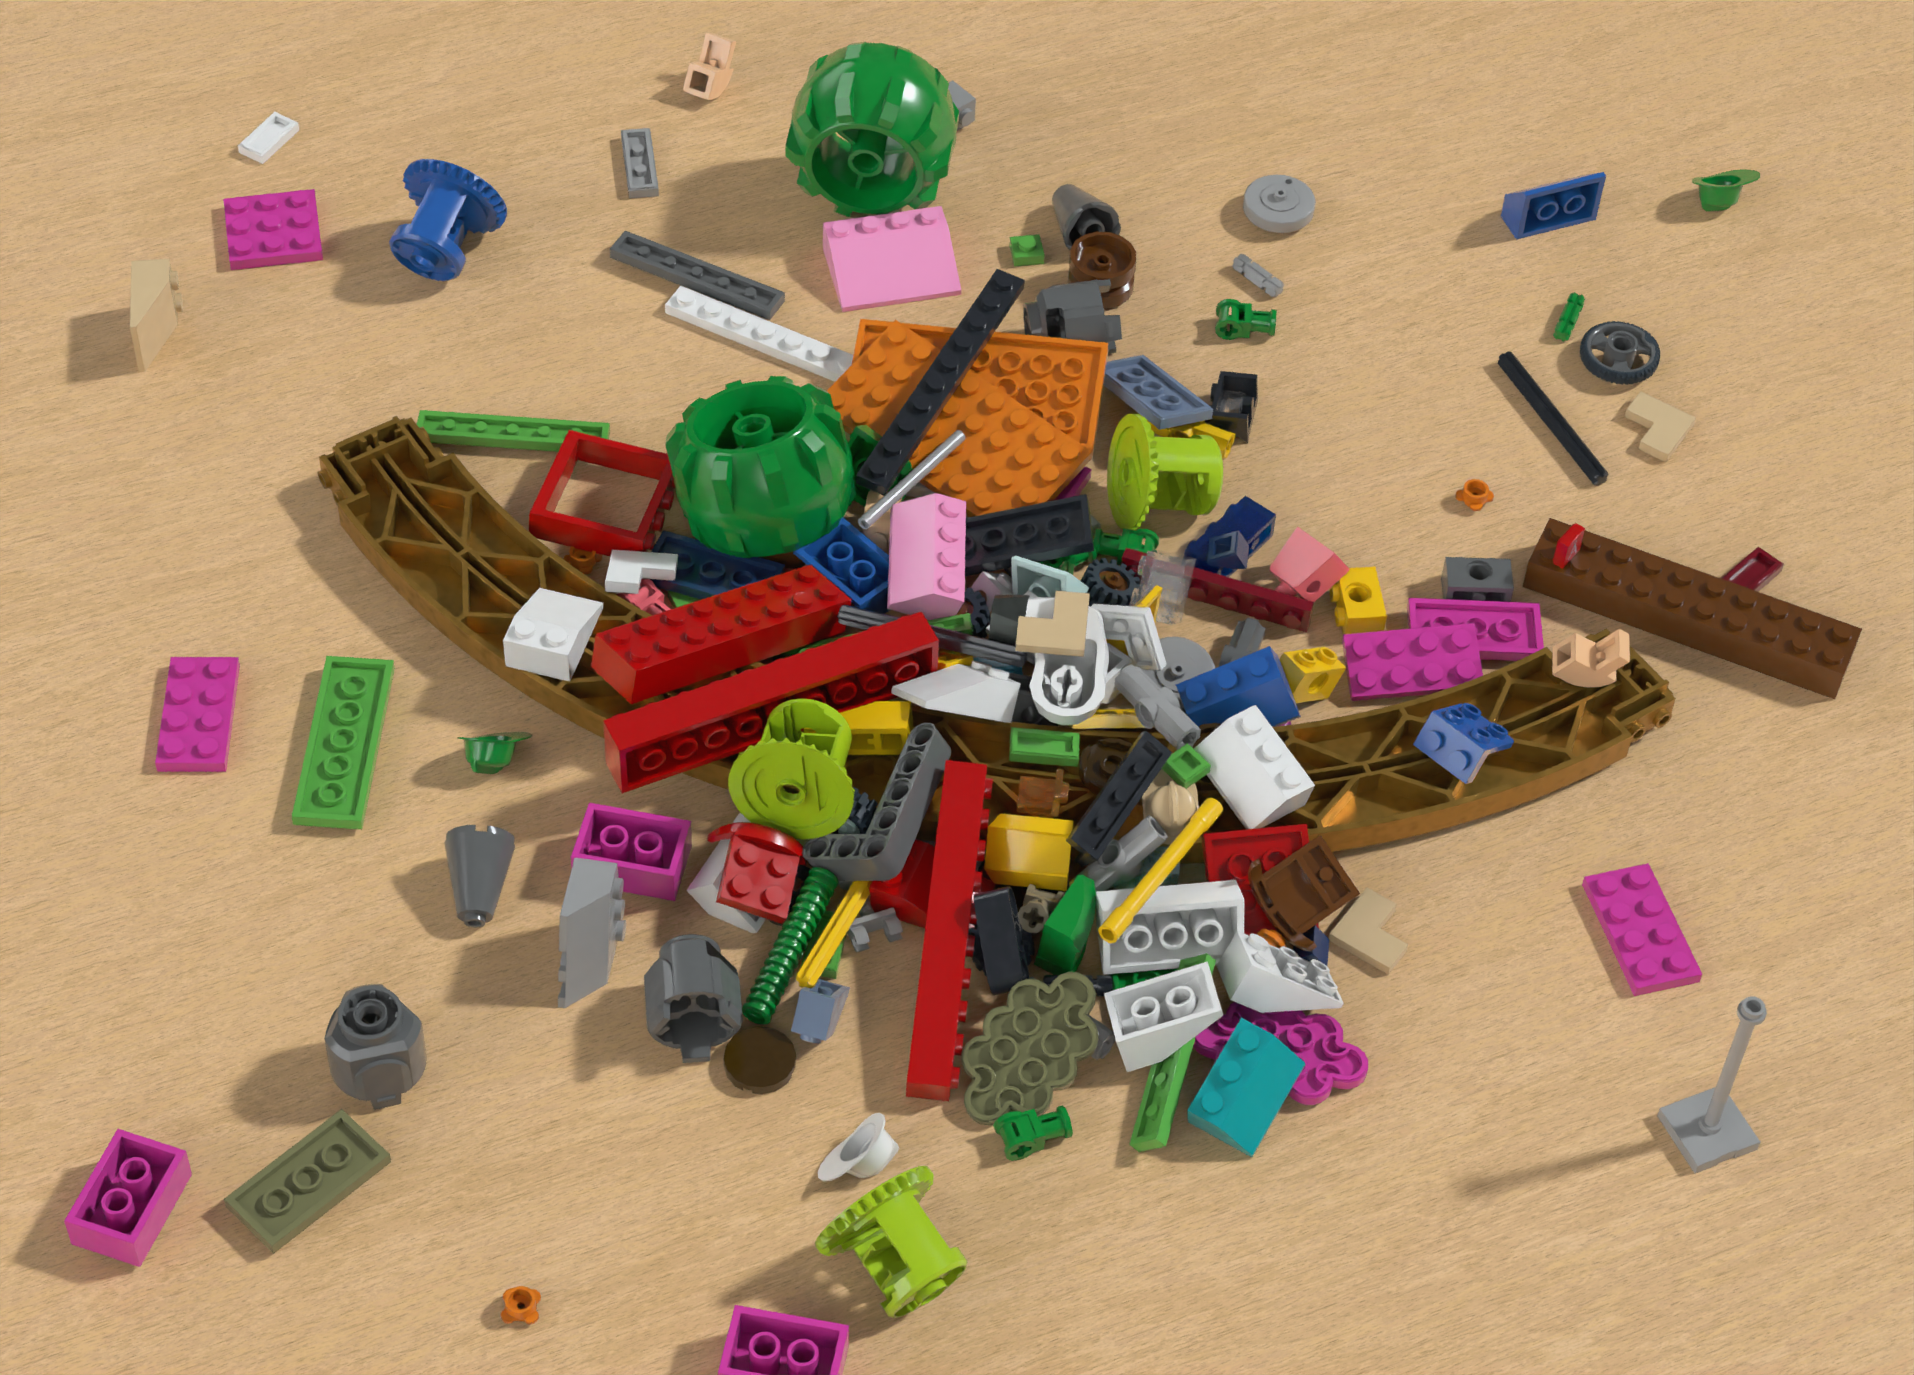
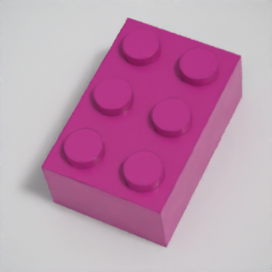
[571,803,692,901]
[64,1129,192,1267]
[718,1305,849,1375]

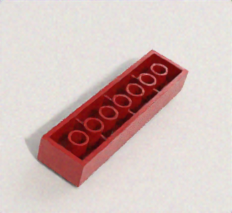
[591,565,852,704]

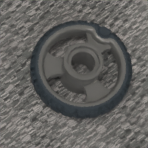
[1580,321,1661,385]

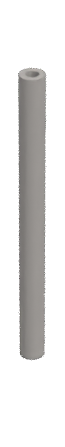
[858,430,965,529]

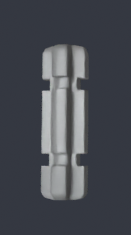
[1232,254,1284,297]

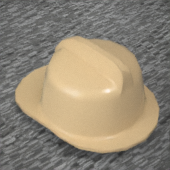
[1142,769,1199,845]

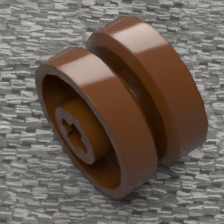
[1068,232,1136,309]

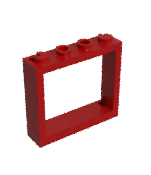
[529,430,675,557]

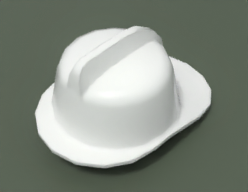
[818,1113,899,1182]

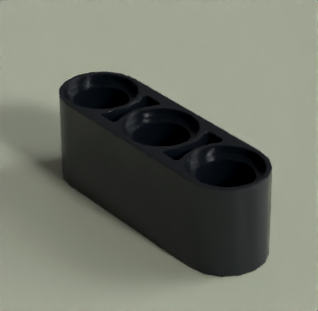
[974,886,1030,995]

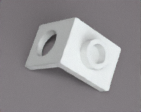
[971,571,1013,613]

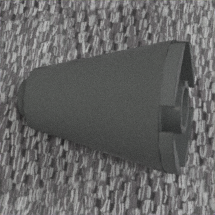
[1052,184,1121,251]
[444,825,515,928]

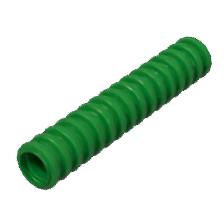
[742,867,839,1025]

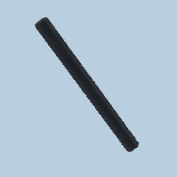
[1498,351,1608,485]
[837,605,1028,667]

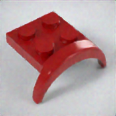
[707,822,807,924]

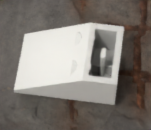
[1216,931,1344,1013]

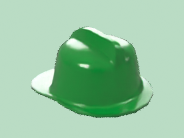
[1692,169,1760,211]
[457,732,533,774]

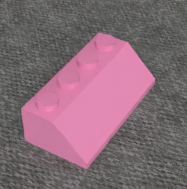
[887,493,966,620]

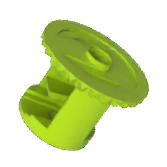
[1107,414,1223,530]
[728,699,855,840]
[815,1166,967,1318]

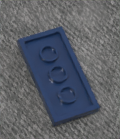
[650,530,785,600]

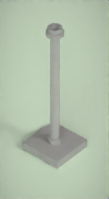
[1657,996,1767,1174]

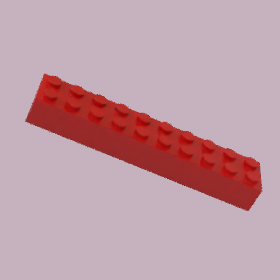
[603,611,939,794]

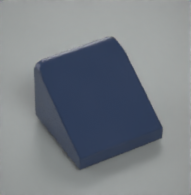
[1207,530,1249,569]

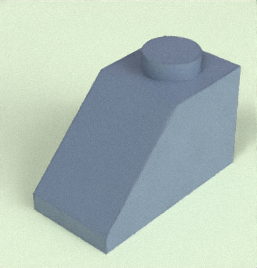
[791,979,850,1043]

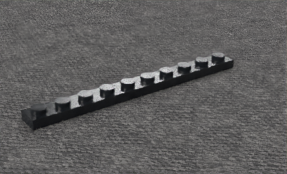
[856,269,1025,496]

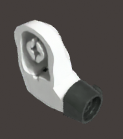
[989,595,1109,725]

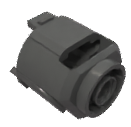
[1023,279,1122,354]
[644,934,743,1063]
[324,984,427,1110]

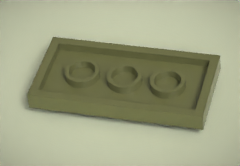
[224,1109,391,1254]

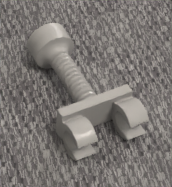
[839,881,903,952]

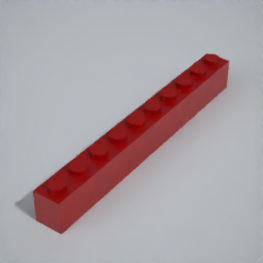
[906,760,993,1102]

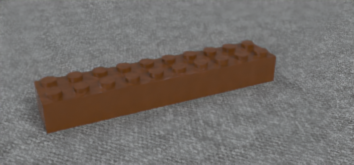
[1522,518,1862,699]

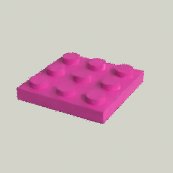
[223,189,323,270]

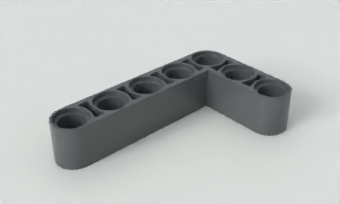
[802,723,951,881]

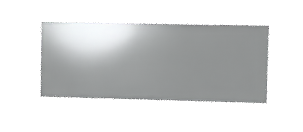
[621,128,659,198]

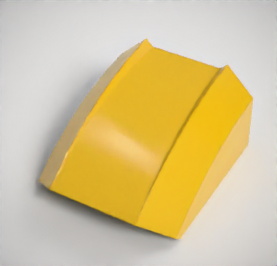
[984,814,1073,891]

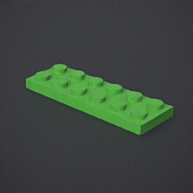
[292,656,395,830]

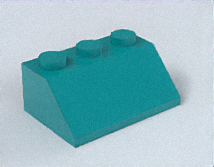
[1187,1018,1306,1157]

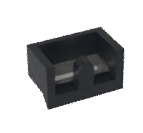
[1205,371,1258,444]

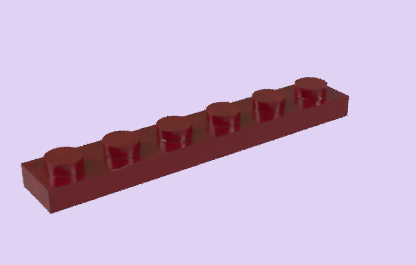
[1121,548,1314,633]

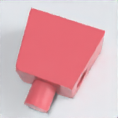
[1270,527,1350,602]

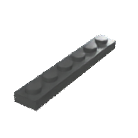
[610,231,785,320]

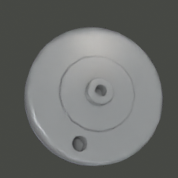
[1243,175,1316,233]
[1141,637,1215,714]

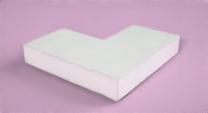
[605,550,678,594]
[1091,604,1167,671]

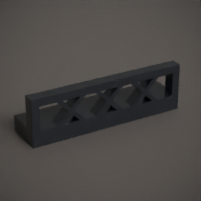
[1066,731,1173,867]

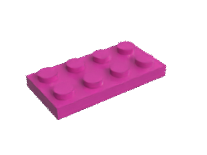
[1407,598,1544,661]
[1342,623,1483,701]
[155,657,240,772]
[1582,863,1702,996]

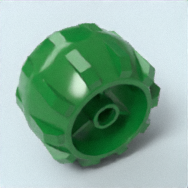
[785,42,959,217]
[665,376,857,558]

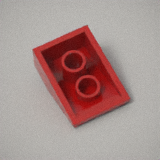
[869,839,995,935]

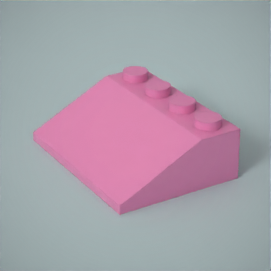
[823,206,962,312]

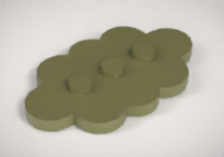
[961,972,1099,1125]

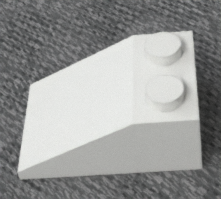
[503,588,603,681]
[891,661,1021,723]
[1104,961,1223,1072]

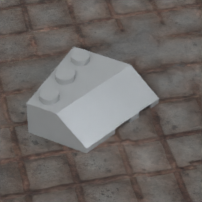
[558,858,626,1008]

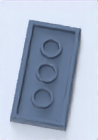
[1103,355,1213,430]

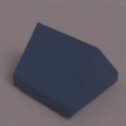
[1293,925,1330,966]

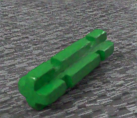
[1553,292,1585,342]

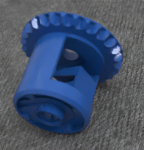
[389,159,507,281]

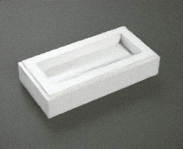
[238,112,299,164]

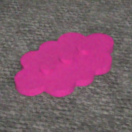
[1193,1002,1368,1105]

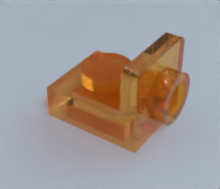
[1017,769,1069,817]

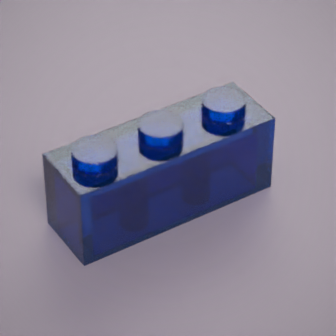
[1184,495,1276,577]

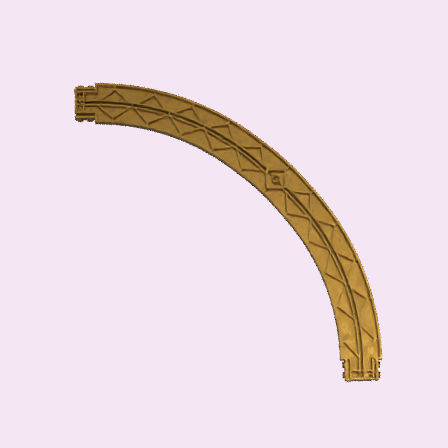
[317,416,1676,864]

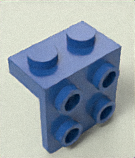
[1413,703,1514,784]

